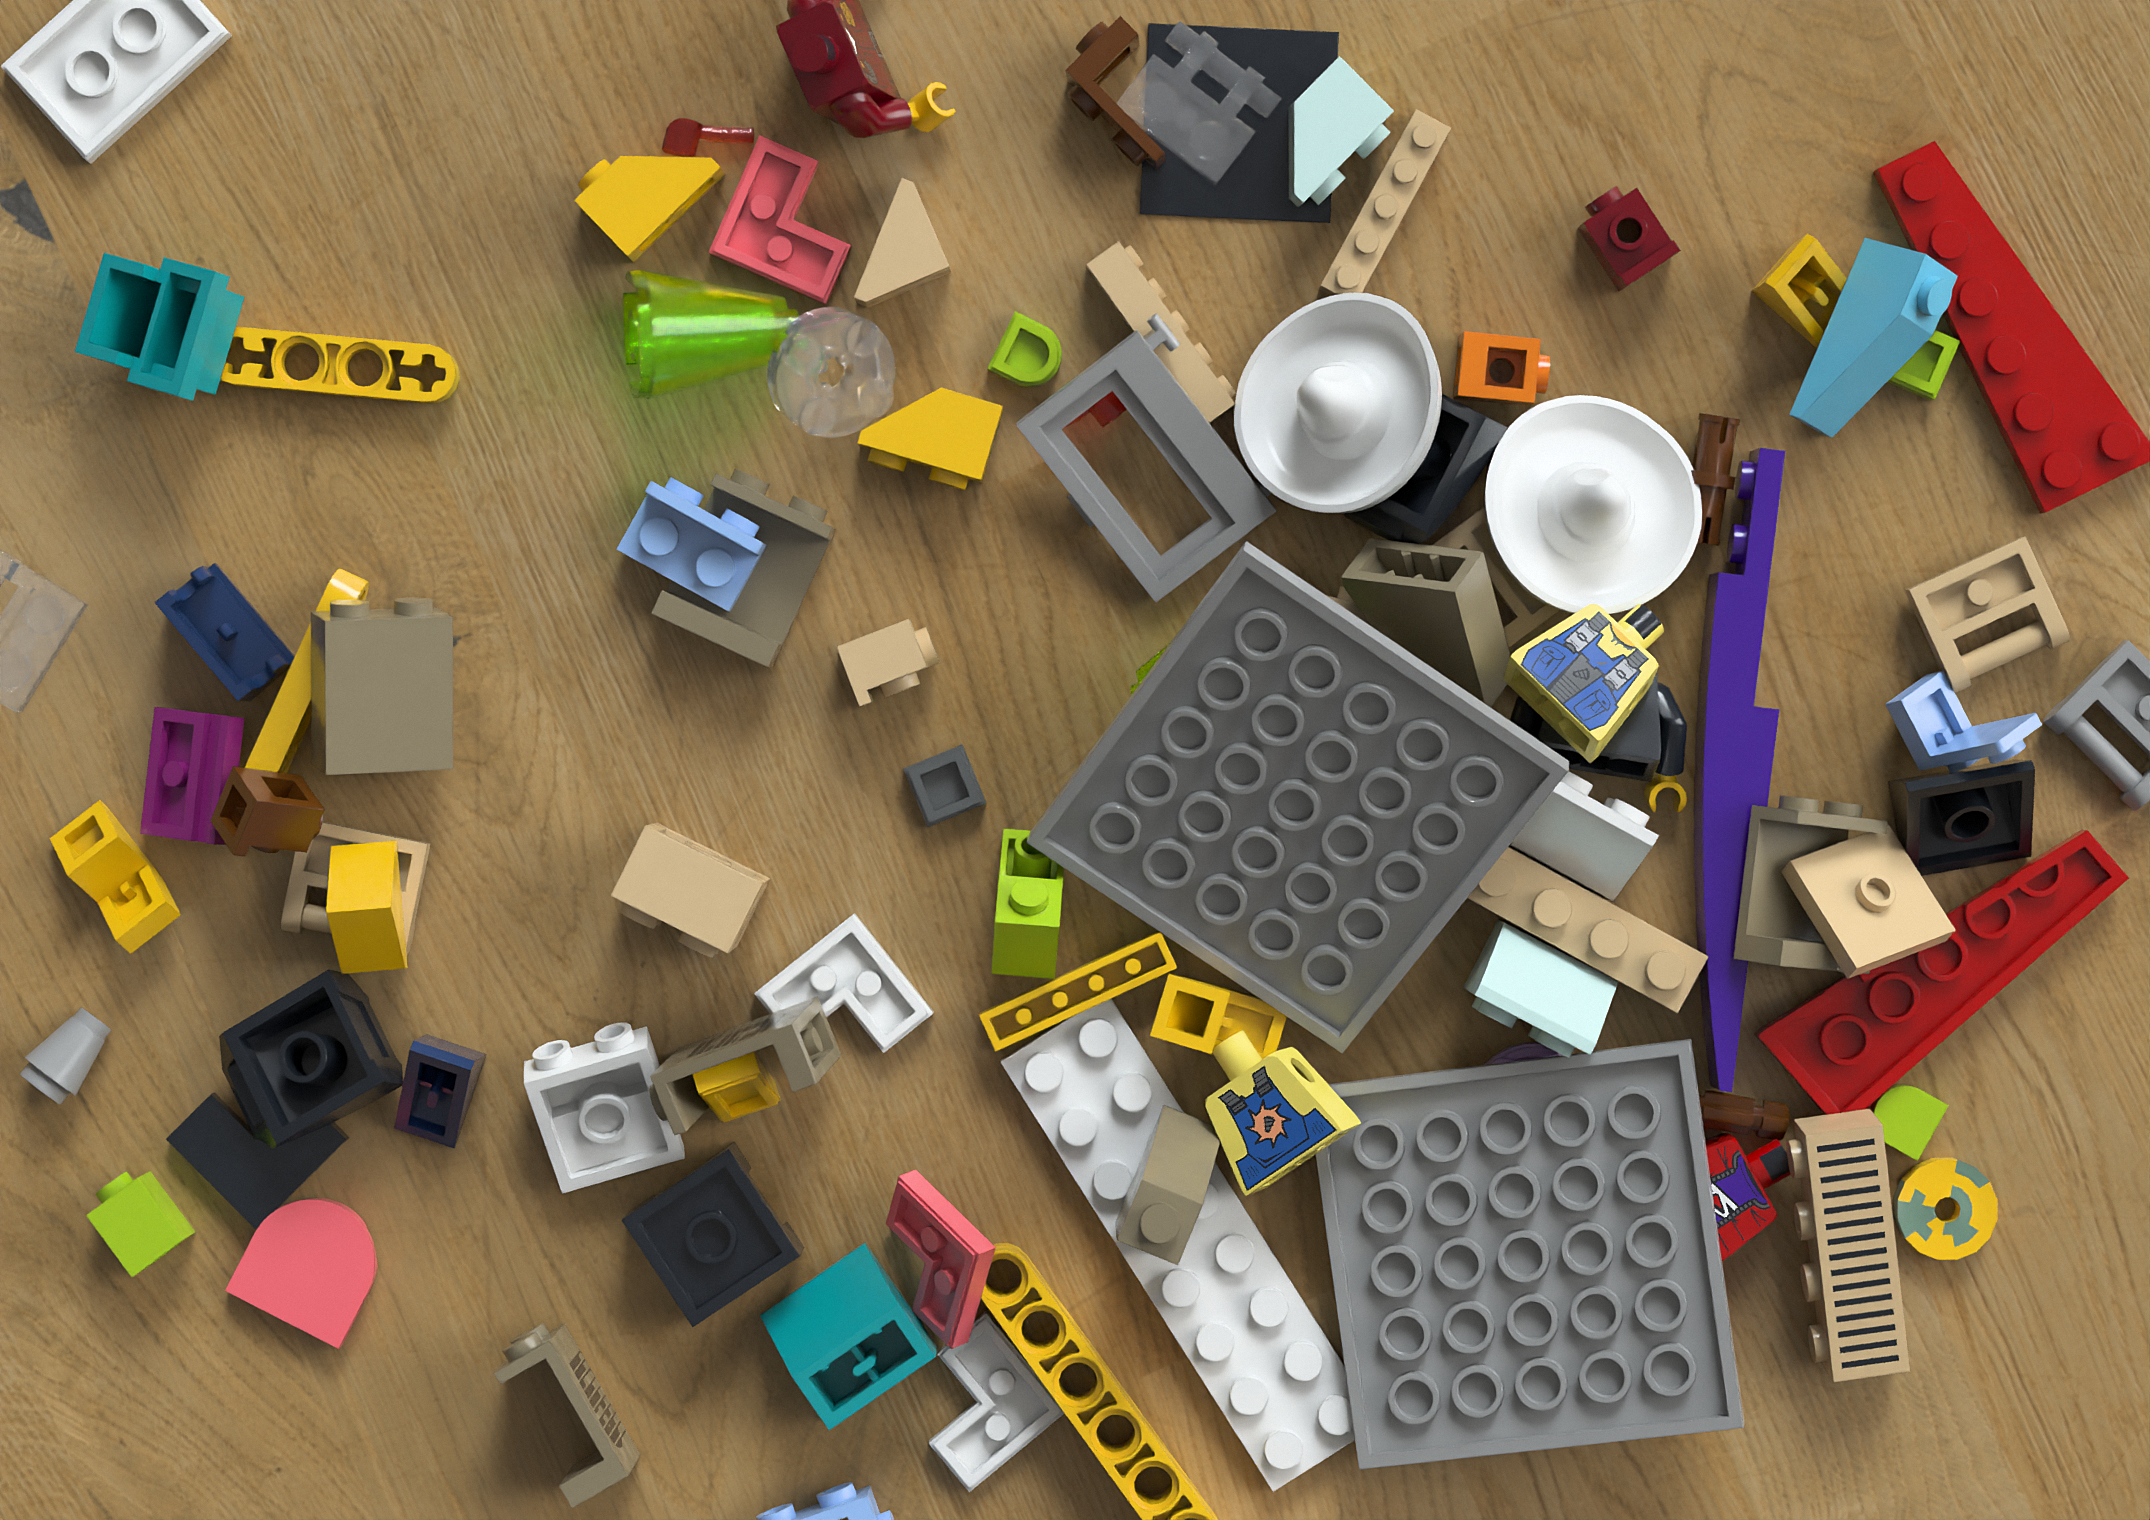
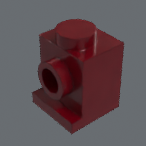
[1577,186,1681,292]

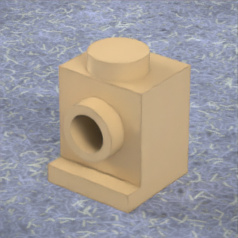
[837,619,940,707]

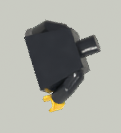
[1509,672,1687,813]

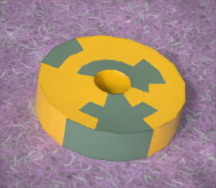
[1893,1157,1998,1260]

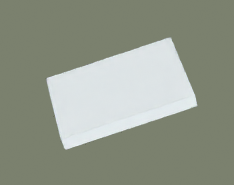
[1,0,232,163]

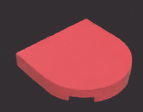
[225,1197,378,1349]

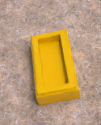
[692,1052,781,1123]

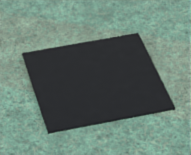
[1140,23,1339,223]

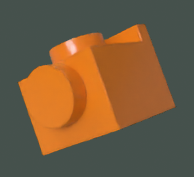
[1452,331,1550,406]

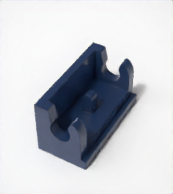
[154,563,295,701]

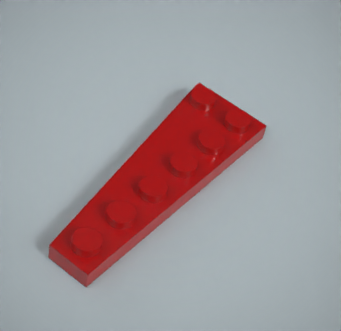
[1873,141,2150,514]
[1754,829,2129,1115]

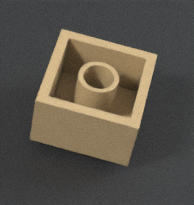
[611,823,770,958]

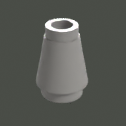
[20,1007,111,1105]

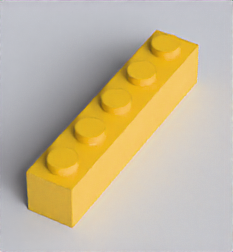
[979,931,1177,1051]

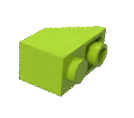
[991,828,1064,979]

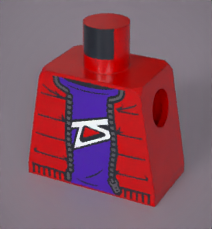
[1705,1133,1791,1261]

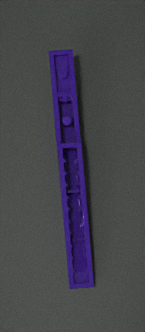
[1694,448,1785,1092]

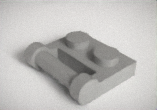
[2043,640,2150,811]

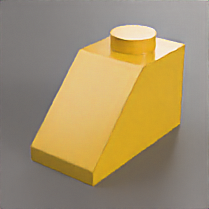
[574,156,725,263]

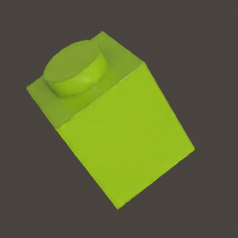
[86,1171,195,1277]

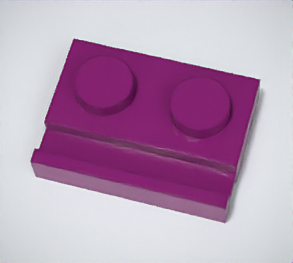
[140,707,244,845]

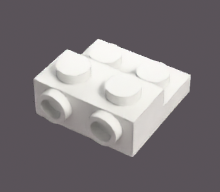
[524,1022,685,1194]

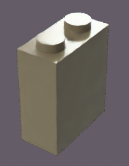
[311,598,453,775]

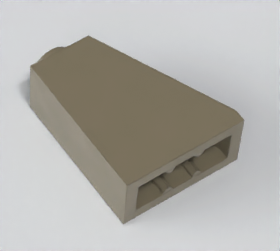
[1341,538,1511,708]
[1115,1105,1220,1265]

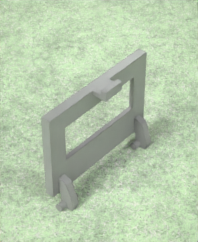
[1016,313,1276,602]

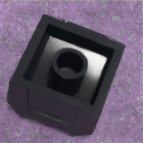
[1343,394,1508,544]
[219,969,403,1148]

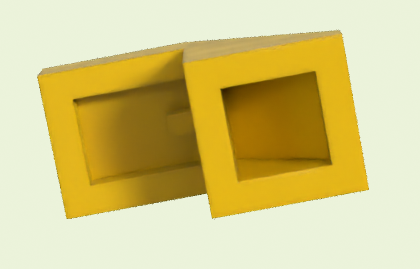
[50,800,181,954]
[1150,973,1287,1059]

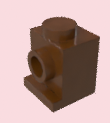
[210,766,325,857]

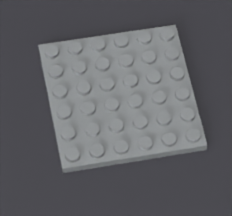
[1026,541,1569,1053]
[1316,1039,1745,1470]

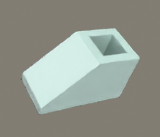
[1288,56,1394,207]

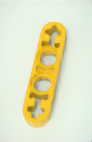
[221,327,460,404]
[245,569,370,773]

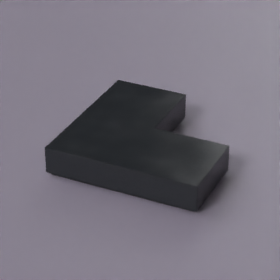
[166,1093,349,1229]

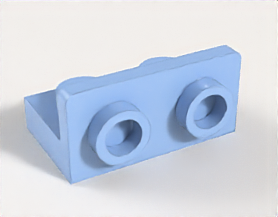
[617,477,767,612]

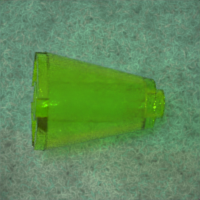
[623,270,800,399]

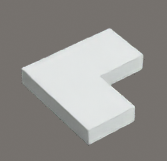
[754,913,934,1053]
[929,1311,1064,1492]

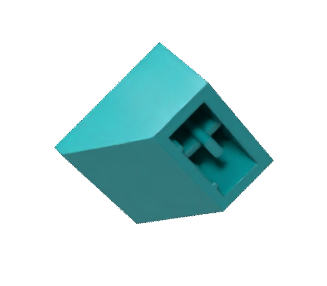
[760,1242,938,1430]

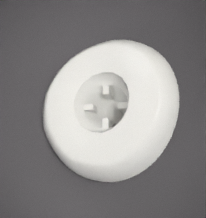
[1234,293,1442,513]
[1485,395,1702,614]

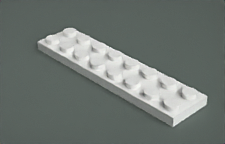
[1000,998,1355,1492]

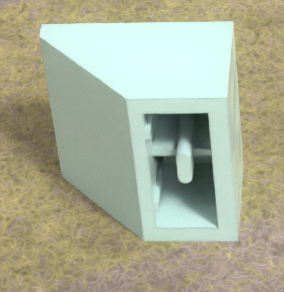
[1463,920,1618,1058]

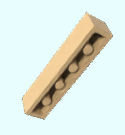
[1319,109,1451,296]
[1086,241,1236,423]

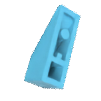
[1789,238,1958,438]

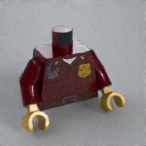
[776,0,956,138]

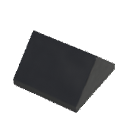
[1888,759,2035,876]

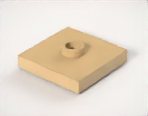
[1781,825,1956,979]

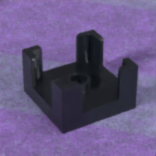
[622,1142,804,1327]

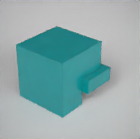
[74,253,245,401]

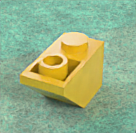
[857,387,1004,490]

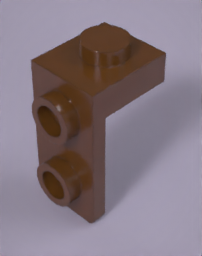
[1065,16,1166,170]

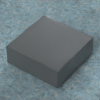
[904,744,987,828]

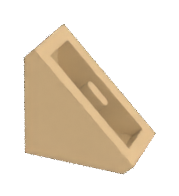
[854,178,951,308]

